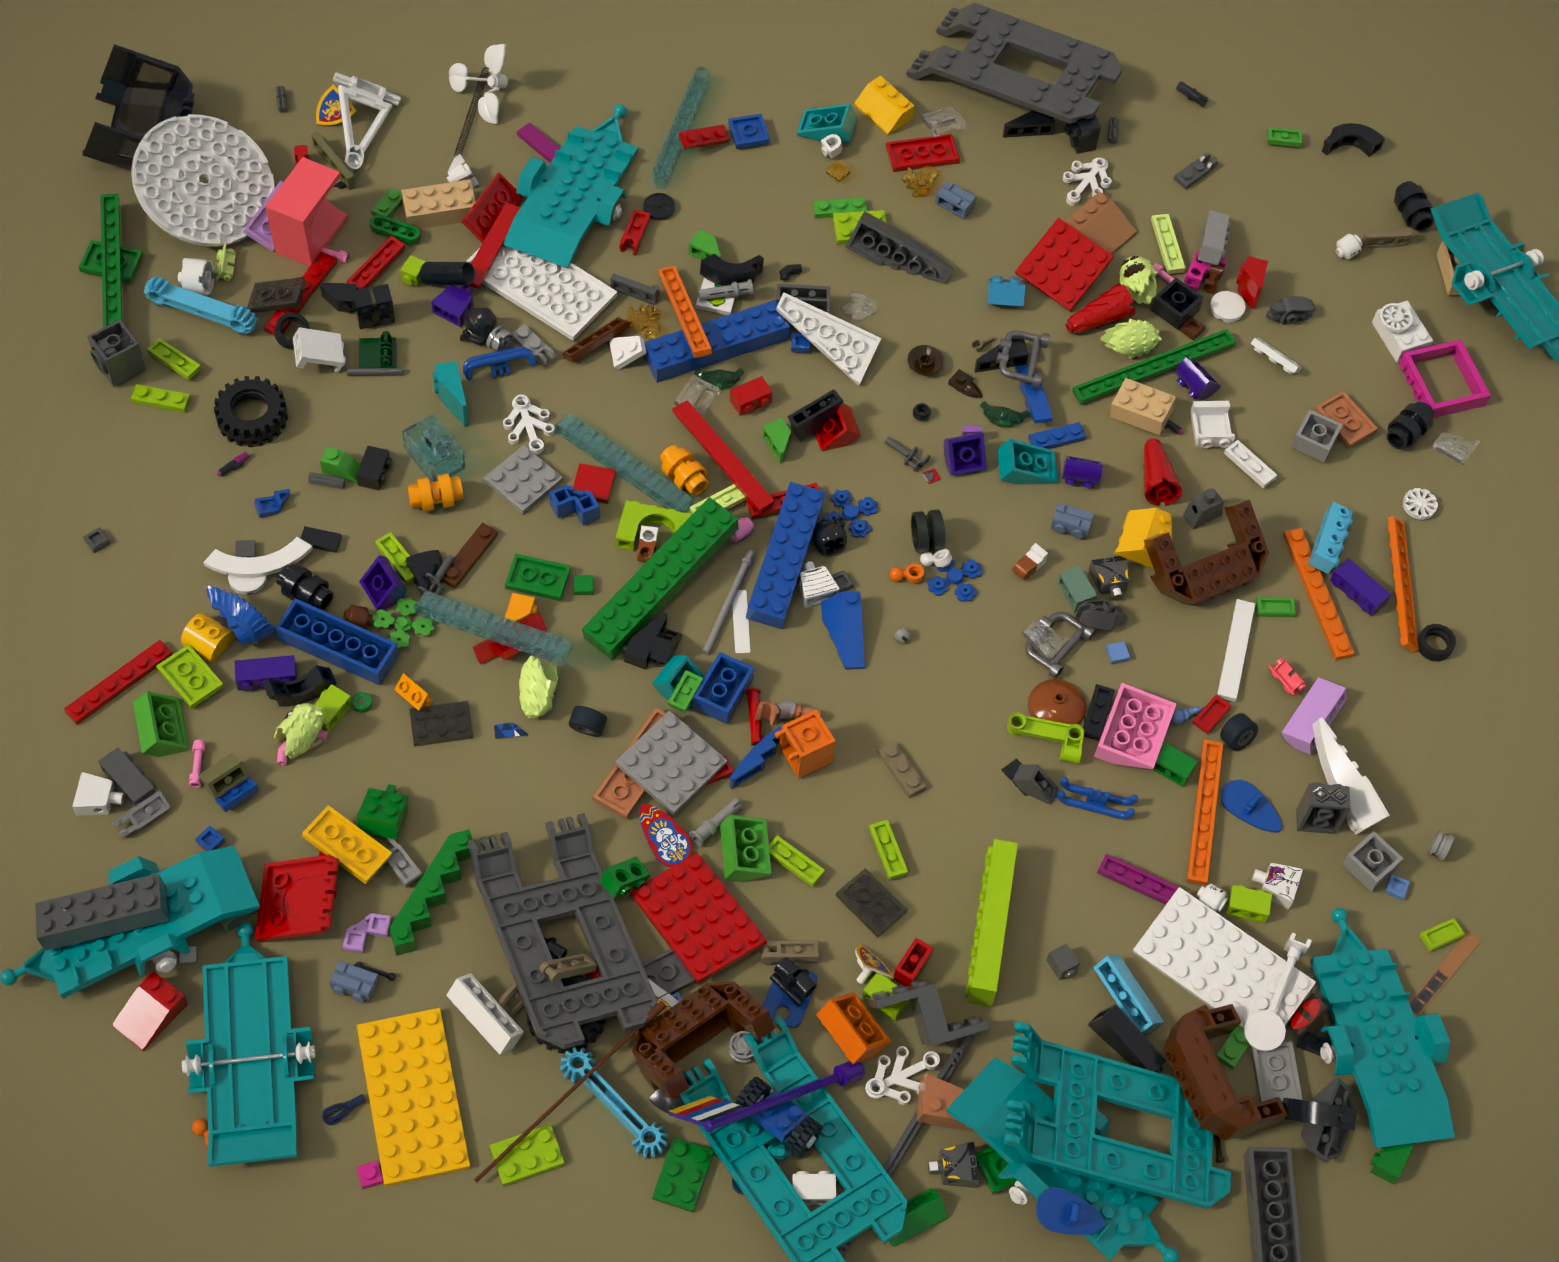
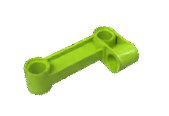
[1007,712,1084,764]

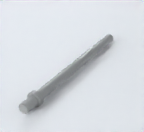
[702,550,755,655]

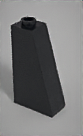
[1087,1004,1166,1073]

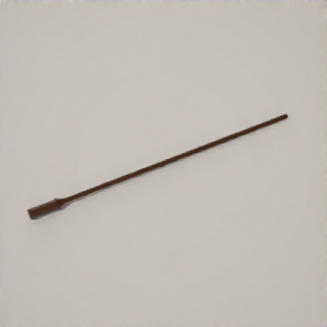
[474,1001,667,1183]

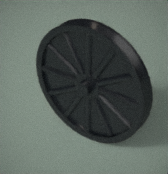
[644,193,675,220]

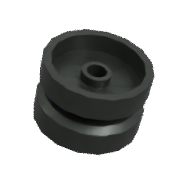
[911,509,945,553]

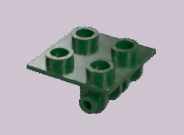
[359,331,396,368]

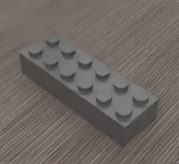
[35,873,168,951]
[1244,1147,1302,1262]

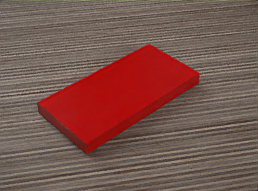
[886,134,960,172]
[462,172,523,243]

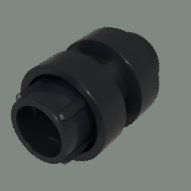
[1394,181,1434,231]
[1387,402,1434,449]
[276,565,334,611]

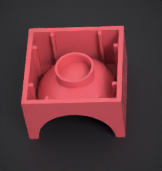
[265,157,348,267]

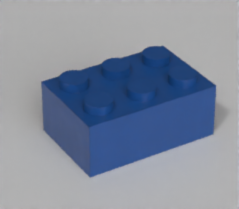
[692,652,754,724]

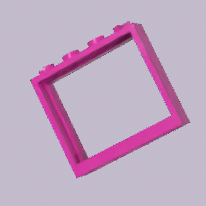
[1399,339,1491,418]

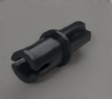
[1176,81,1208,107]

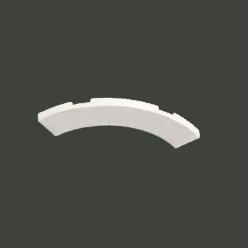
[203,537,313,577]

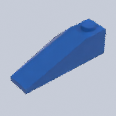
[821,591,865,669]

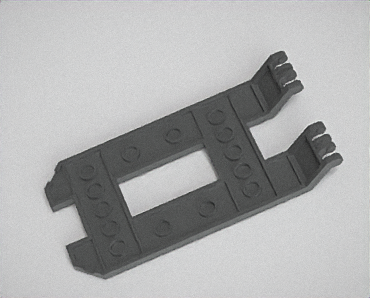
[906,3,1122,124]
[467,813,657,1049]

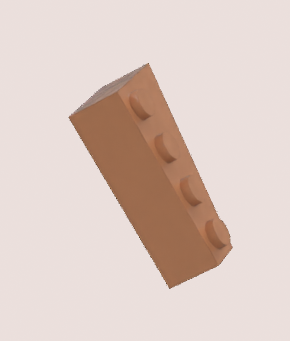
[917,1073,975,1132]

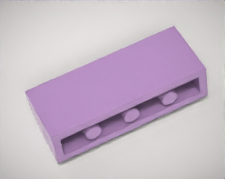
[1282,677,1347,755]

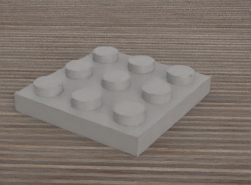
[484,445,563,514]

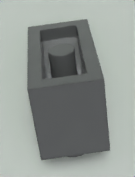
[1012,764,1059,804]

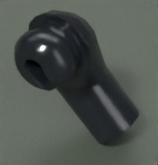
[779,264,802,280]

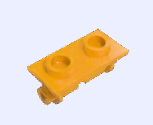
[394,673,433,711]

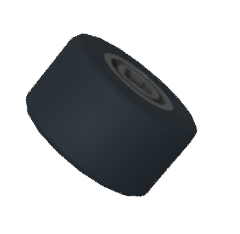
[569,706,607,737]
[1220,713,1258,751]

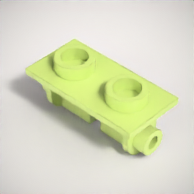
[214,243,236,282]

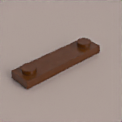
[562,317,630,363]
[441,522,498,589]

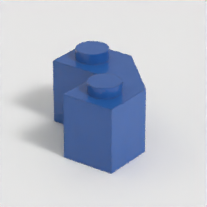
[549,485,600,525]

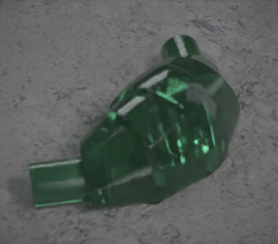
[694,368,744,390]
[980,401,1030,428]

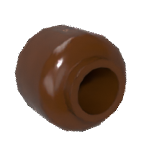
[343,605,372,629]

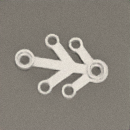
[1063,158,1112,206]
[503,395,555,455]
[865,1046,940,1105]

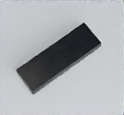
[1083,684,1115,741]

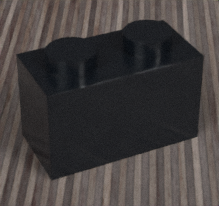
[356,445,392,491]

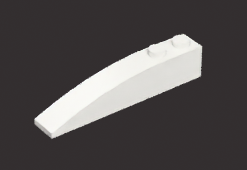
[1312,717,1390,835]

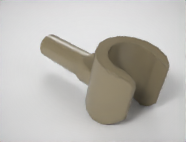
[972,336,994,352]

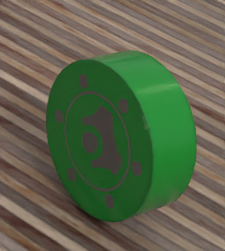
[352,692,372,713]

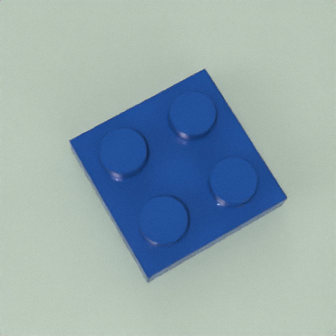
[728,114,770,149]

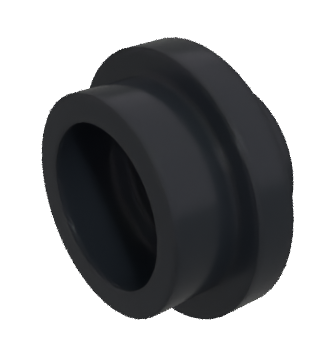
[913,403,931,421]

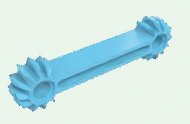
[144,276,258,335]
[560,1047,668,1159]

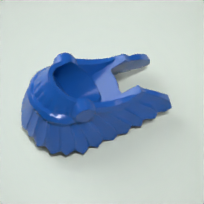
[206,586,276,645]

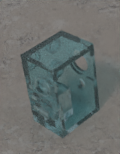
[402,414,466,482]

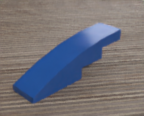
[1015,365,1052,423]
[729,724,784,789]

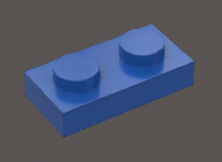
[213,777,259,812]

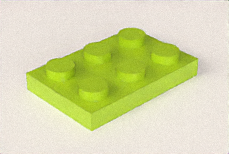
[832,210,887,245]
[156,644,224,709]
[489,1124,565,1187]

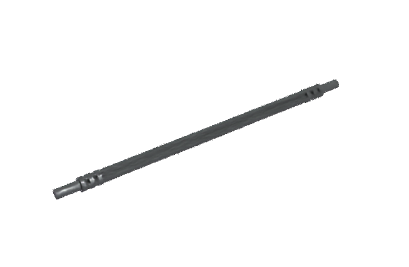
[837,1034,973,1258]

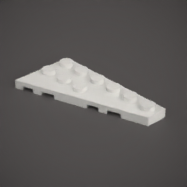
[776,293,881,386]

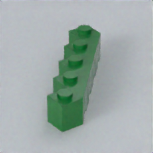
[389,829,473,956]

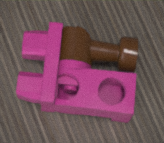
[1184,250,1227,293]

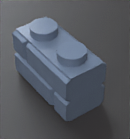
[935,181,976,219]
[1051,503,1094,539]
[329,961,380,1003]

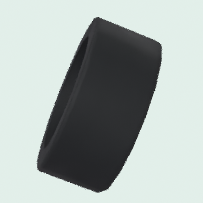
[274,312,310,349]
[1418,624,1456,661]

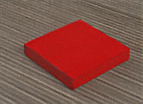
[573,463,616,504]

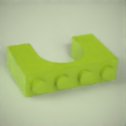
[615,500,693,551]

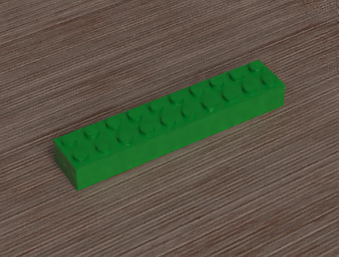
[582,497,739,661]

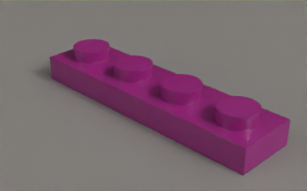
[1097,854,1179,905]

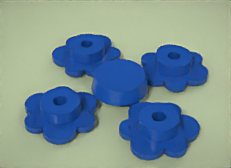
[823,490,878,537]
[928,559,982,601]

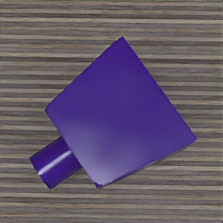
[431,285,473,328]

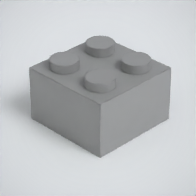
[1291,410,1343,462]
[1342,831,1404,892]

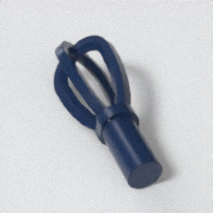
[322,1094,366,1125]

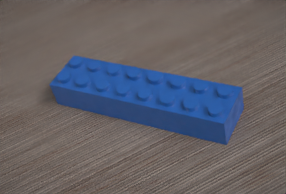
[643,300,790,382]
[746,482,826,629]

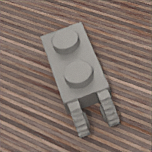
[512,324,557,366]
[112,790,171,838]
[379,838,423,887]

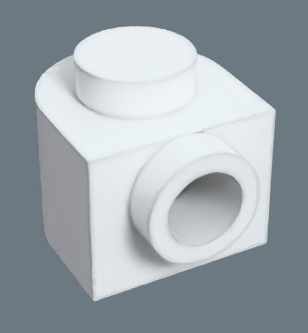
[821,134,842,159]

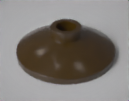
[907,345,943,375]

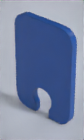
[763,967,817,1028]

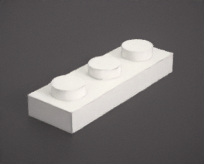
[1251,338,1302,374]
[1224,440,1277,489]

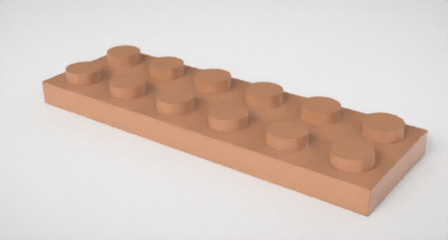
[593,708,689,819]

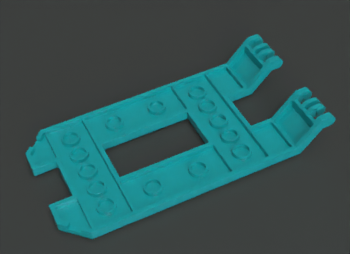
[680,1016,907,1262]
[1004,1022,1231,1209]

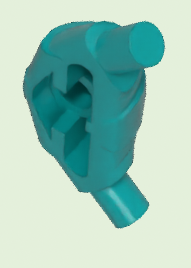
[767,1137,793,1159]

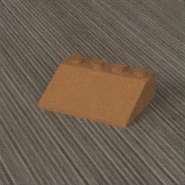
[1064,191,1137,254]

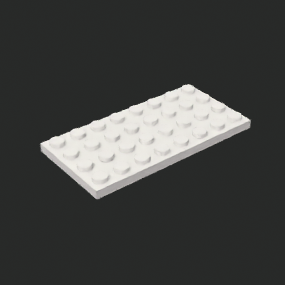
[466,246,617,341]
[1132,887,1316,1028]

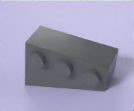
[776,284,830,314]

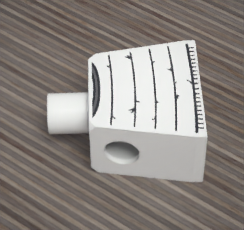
[799,561,839,608]

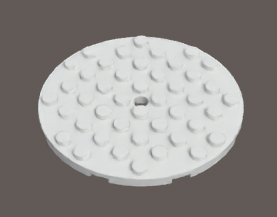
[131,114,274,246]

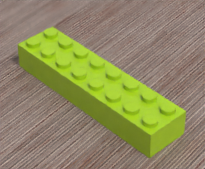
[965,839,1018,1007]

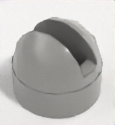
[894,627,910,643]

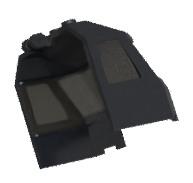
[82,44,195,165]

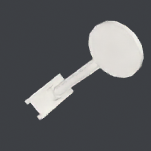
[1243,932,1312,1052]

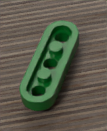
[370,215,420,244]

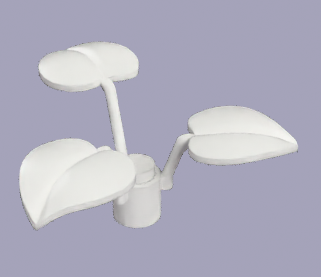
[449,44,508,124]

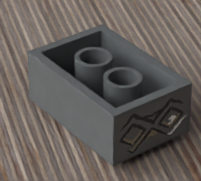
[1296,782,1350,834]

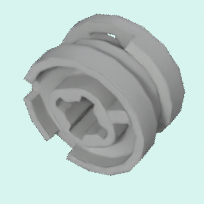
[486,326,514,352]
[1428,830,1455,861]
[729,1031,758,1064]

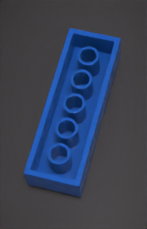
[275,598,399,685]

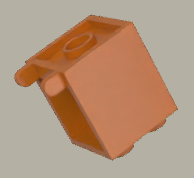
[775,710,836,779]

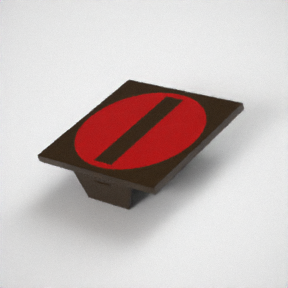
[1287,993,1328,1038]

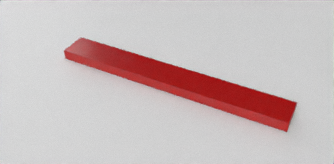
[672,400,775,513]

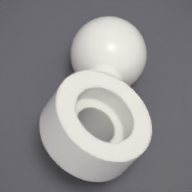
[920,549,952,567]

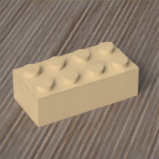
[401,179,476,229]

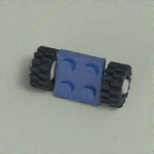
[735,1076,823,1158]

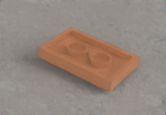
[1314,391,1378,448]

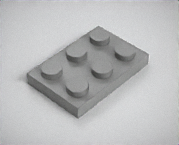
[1250,1042,1303,1104]

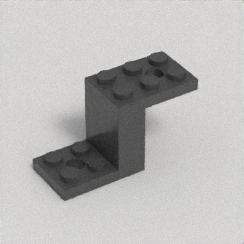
[867,979,990,1046]

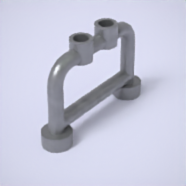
[996,330,1050,389]
[1025,612,1097,679]

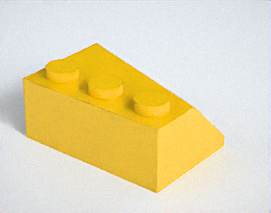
[1114,508,1172,569]

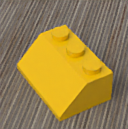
[854,75,915,135]

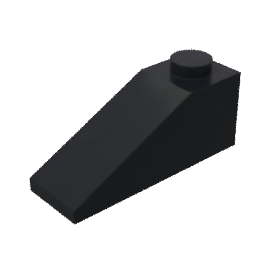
[1003,110,1055,138]
[974,338,1029,373]
[788,389,843,441]
[622,613,668,670]

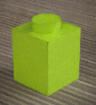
[400,255,426,287]

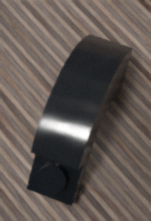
[1322,123,1385,157]
[700,254,764,286]
[263,665,337,707]
[1283,1098,1357,1131]

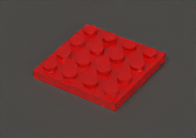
[1015,217,1114,312]

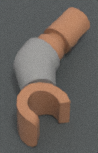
[754,700,821,726]

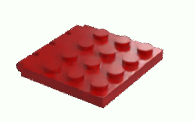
[255,855,339,942]

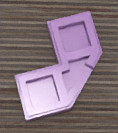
[342,913,392,954]

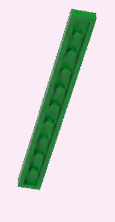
[100,193,123,328]
[1072,329,1236,405]

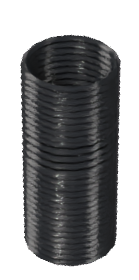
[420,262,475,285]

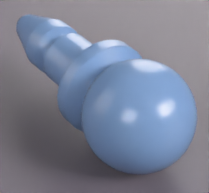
[1171,707,1203,725]

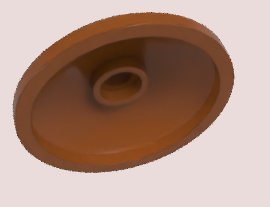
[1028,679,1086,725]

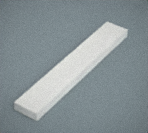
[1217,599,1255,702]

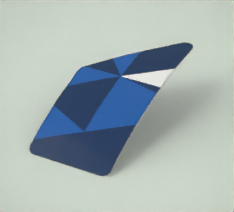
[494,723,528,739]

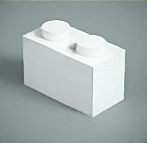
[792,1171,836,1205]

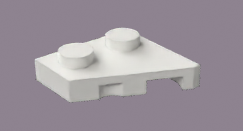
[609,336,646,370]

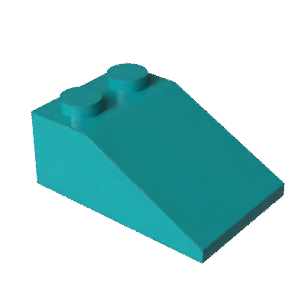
[797,103,858,143]
[432,361,468,427]
[997,439,1058,484]

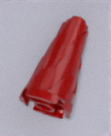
[1065,283,1136,334]
[1143,438,1182,506]

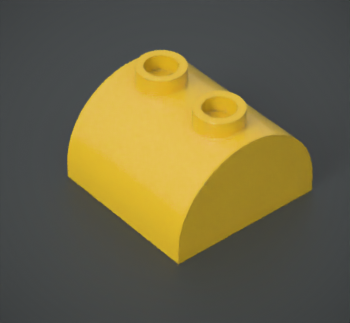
[181,612,237,664]

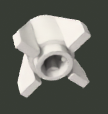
[446,154,479,188]

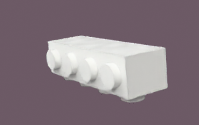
[446,973,524,1055]

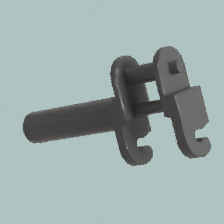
[885,437,930,471]
[417,555,454,600]

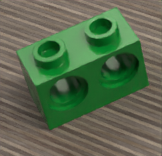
[599,857,650,898]

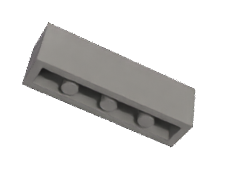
[1198,210,1231,265]

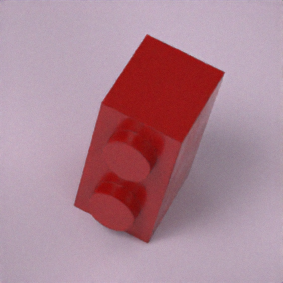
[729,376,772,416]
[893,938,933,986]

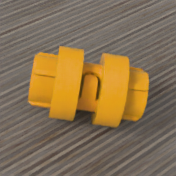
[660,445,709,496]
[407,473,464,512]

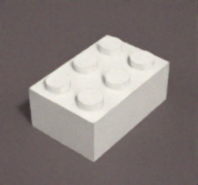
[1372,301,1433,363]

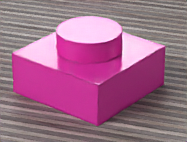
[357,1160,383,1189]

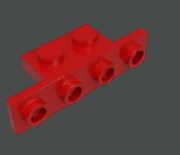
[473,613,547,664]

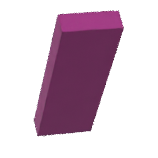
[517,122,560,163]

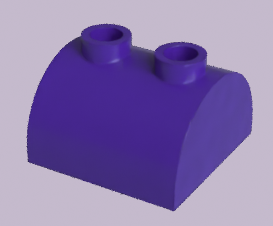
[1176,357,1221,400]
[943,432,987,475]
[1062,455,1103,488]
[359,556,407,610]

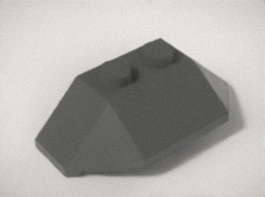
[1301,1078,1353,1162]

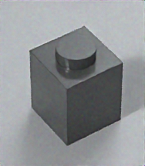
[1046,944,1080,980]

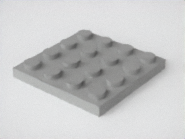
[615,710,727,815]

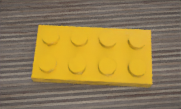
[302,805,392,884]

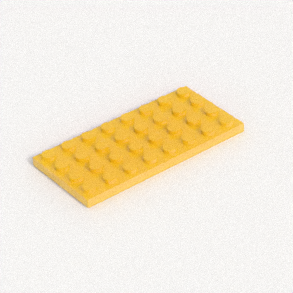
[357,1008,471,1187]

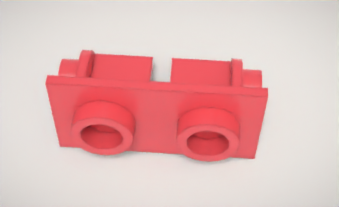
[1268,658,1306,695]

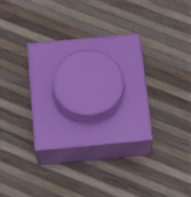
[961,425,982,436]

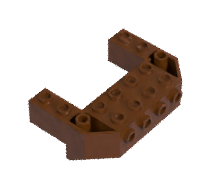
[1143,499,1269,606]
[632,982,775,1100]
[1163,1004,1288,1141]

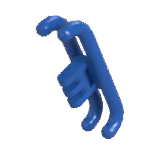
[463,347,536,380]
[1057,777,1138,819]

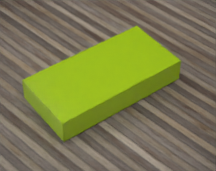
[1419,918,1465,952]

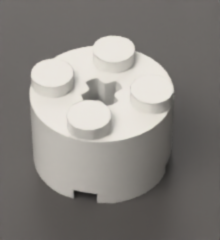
[178,258,215,296]

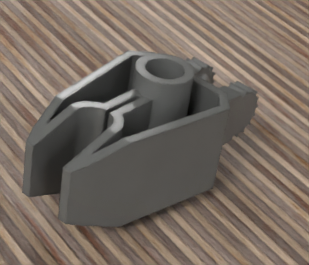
[1266,296,1316,325]
[1075,600,1128,630]

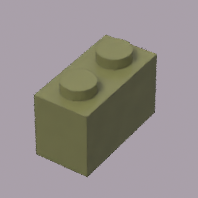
[198,753,250,799]

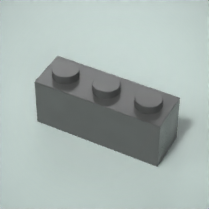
[98,747,157,806]

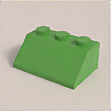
[133,691,189,757]
[720,815,772,882]

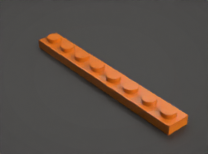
[658,266,712,358]
[1387,515,1419,653]
[1283,528,1355,661]
[1186,739,1223,886]

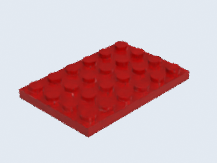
[630,852,767,985]

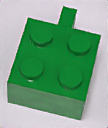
[357,784,408,840]

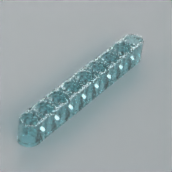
[652,67,709,189]
[555,413,694,513]
[414,591,573,664]

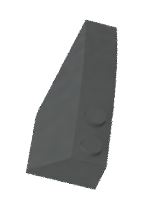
[845,211,953,284]

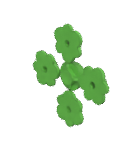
[372,597,434,649]

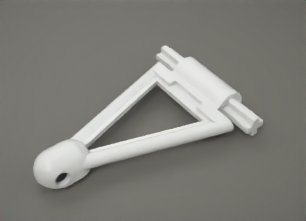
[333,72,401,171]

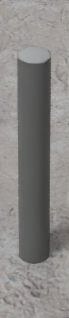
[347,368,403,376]

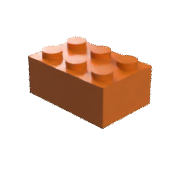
[816,992,891,1064]

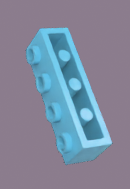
[1308,501,1353,574]
[1093,955,1164,1035]

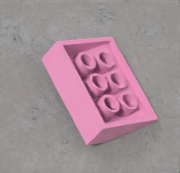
[1094,683,1176,769]

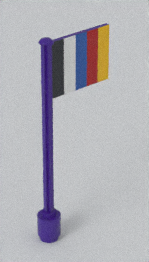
[668,1061,865,1133]

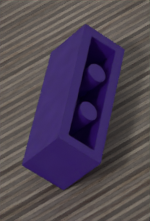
[1330,558,1391,617]
[235,655,297,691]

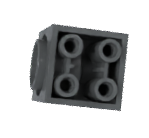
[87,320,146,387]

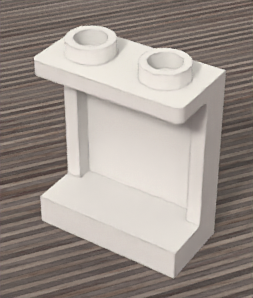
[293,327,346,373]
[1190,401,1235,448]

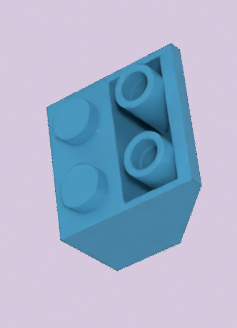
[987,276,1025,306]

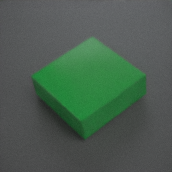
[574,575,593,595]

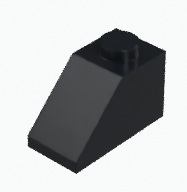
[320,282,357,312]
[649,628,683,664]

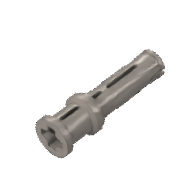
[698,279,753,301]
[689,798,743,846]

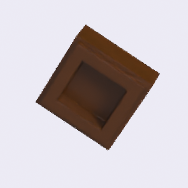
[1180,317,1205,341]

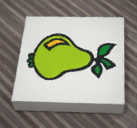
[696,278,735,315]

